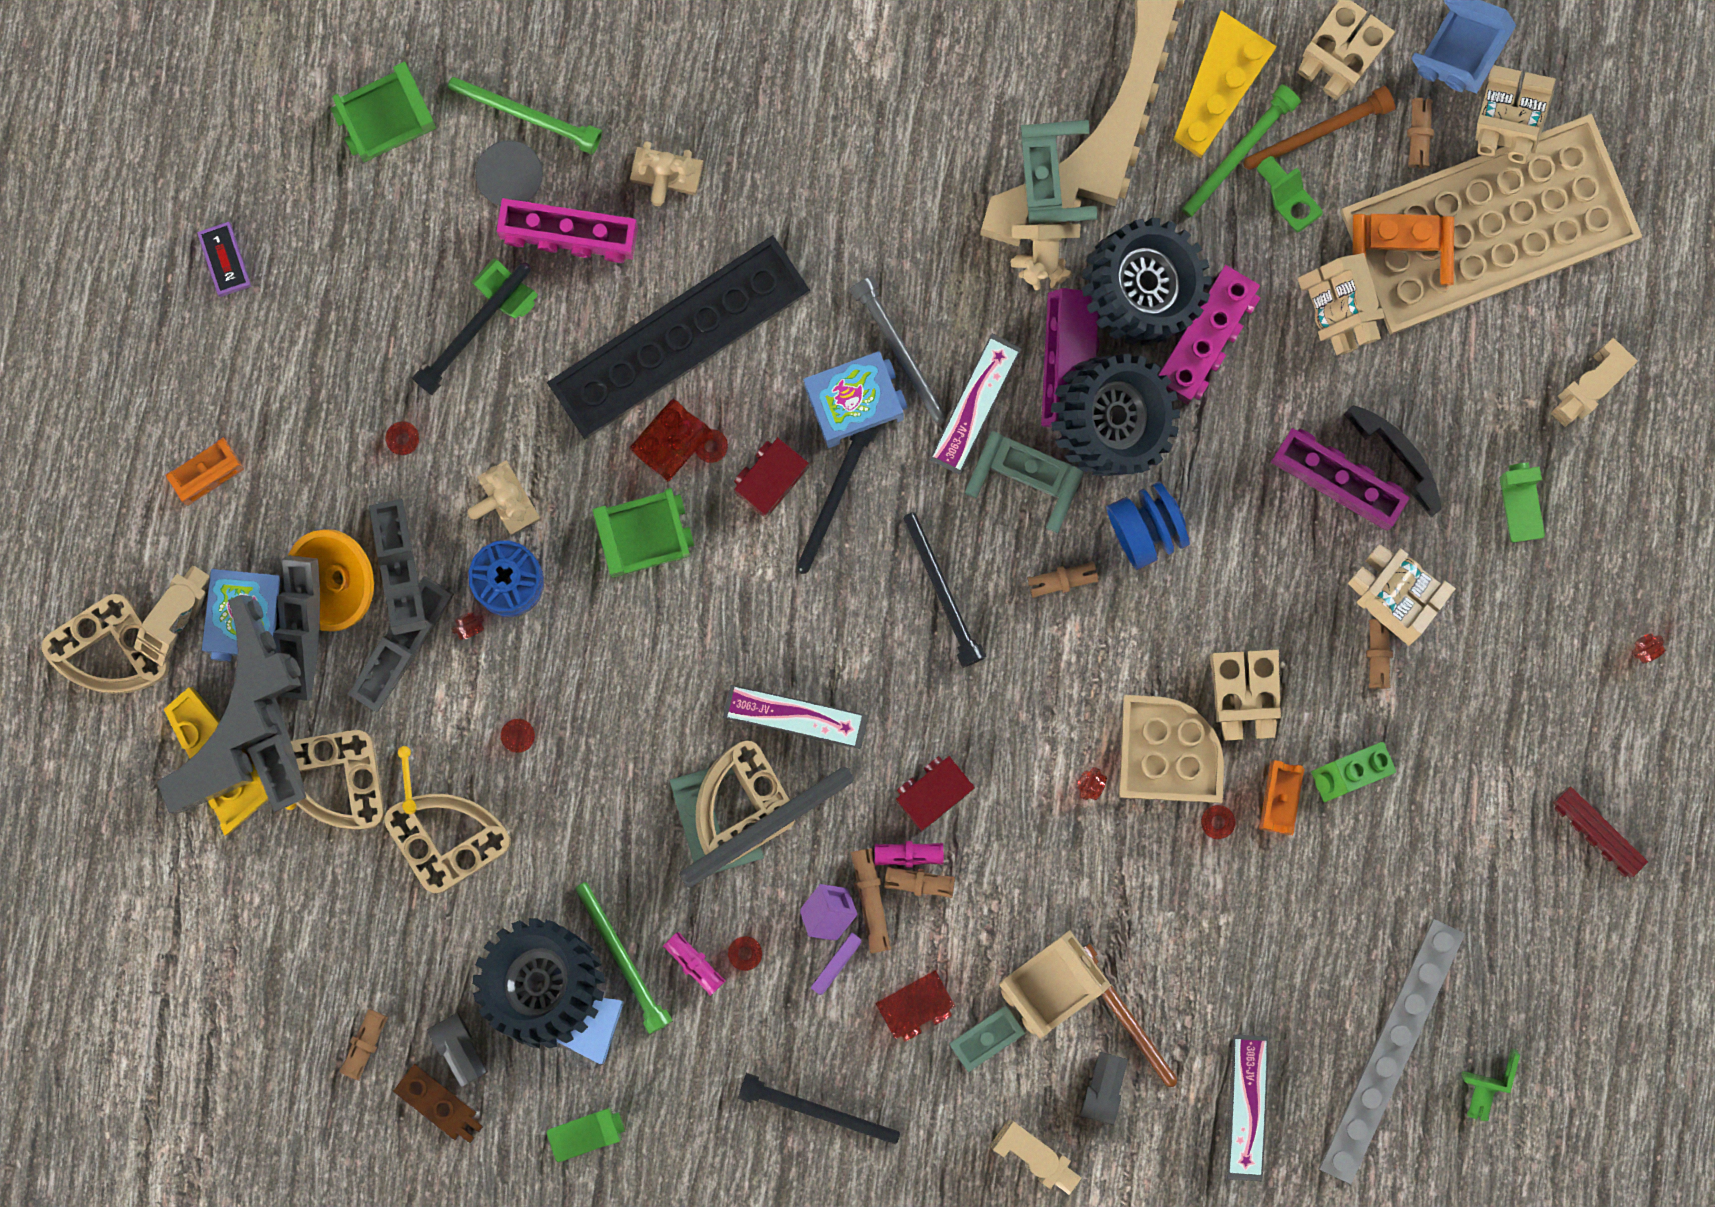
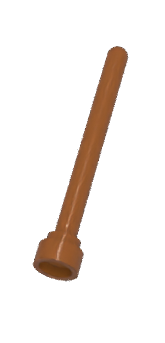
[1243,85,1396,170]
[1083,943,1177,1087]

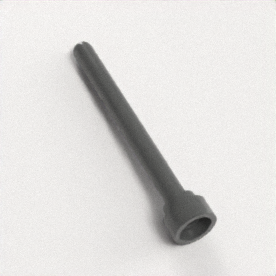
[849,276,946,423]

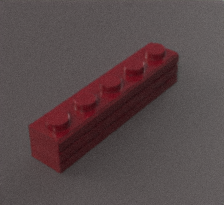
[1552,786,1648,878]

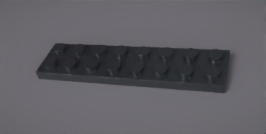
[547,235,810,440]

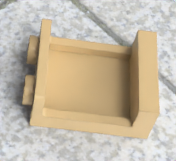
[999,930,1111,1039]

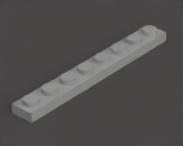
[1318,919,1465,1184]

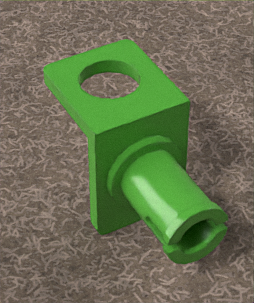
[1257,156,1323,232]
[1461,1048,1520,1121]

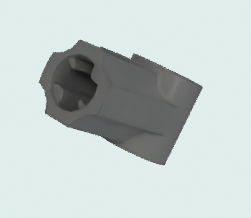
[427,1012,488,1087]
[1080,1051,1128,1125]

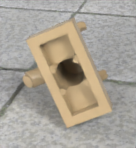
[630,141,703,206]
[1010,223,1080,290]
[468,460,541,536]

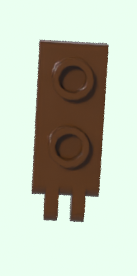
[393,1064,483,1143]

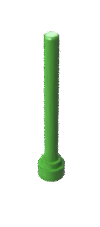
[448,77,603,155]
[1182,84,1301,217]
[575,882,673,1035]

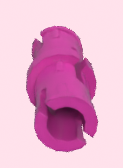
[875,841,944,868]
[662,931,726,996]

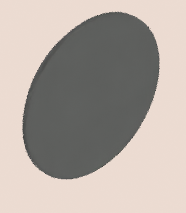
[475,141,543,206]

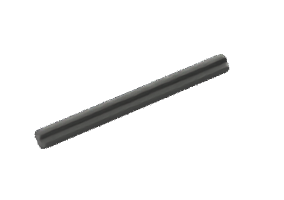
[679,767,854,887]

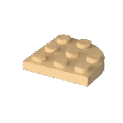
[1119,695,1224,803]

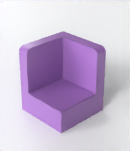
[800,884,858,940]

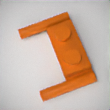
[1352,214,1454,286]

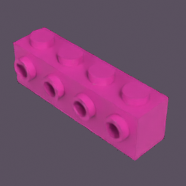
[497,198,638,263]
[1158,265,1261,405]

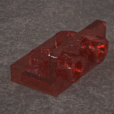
[629,398,713,482]
[875,970,956,1042]

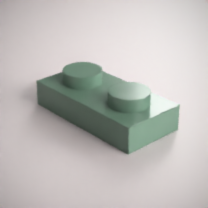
[949,1005,1025,1072]

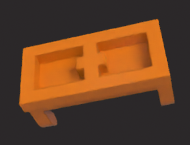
[165,437,244,506]
[1259,760,1304,836]

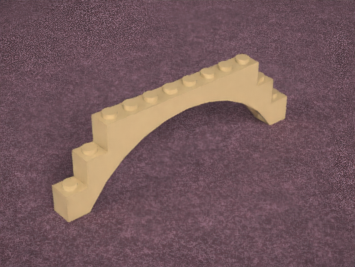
[980,0,1185,247]

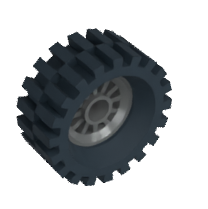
[1082,218,1211,346]
[1051,354,1180,476]
[472,918,605,1049]

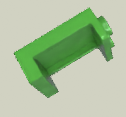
[330,62,437,162]
[592,488,695,578]

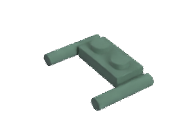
[1021,120,1097,225]
[965,431,1084,533]
[670,768,764,874]

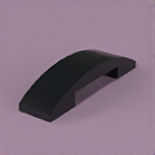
[1344,405,1441,517]

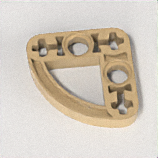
[42,594,169,694]
[291,730,385,830]
[696,741,795,865]
[385,794,511,894]

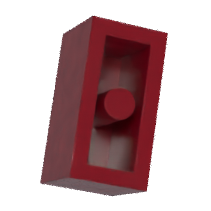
[734,437,809,519]
[895,756,975,832]

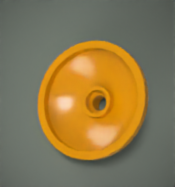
[288,529,374,632]

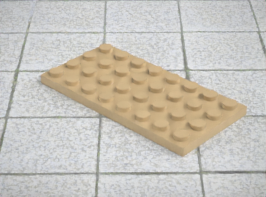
[1340,114,1642,335]

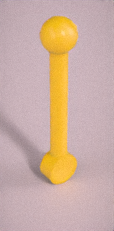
[398,746,417,814]

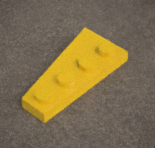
[1173,10,1277,158]
[164,687,269,836]

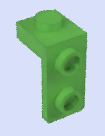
[471,258,538,319]
[1499,462,1545,543]
[1311,742,1396,803]
[546,1107,625,1162]

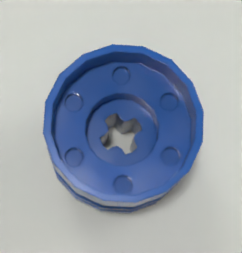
[1106,481,1190,570]
[468,540,544,617]

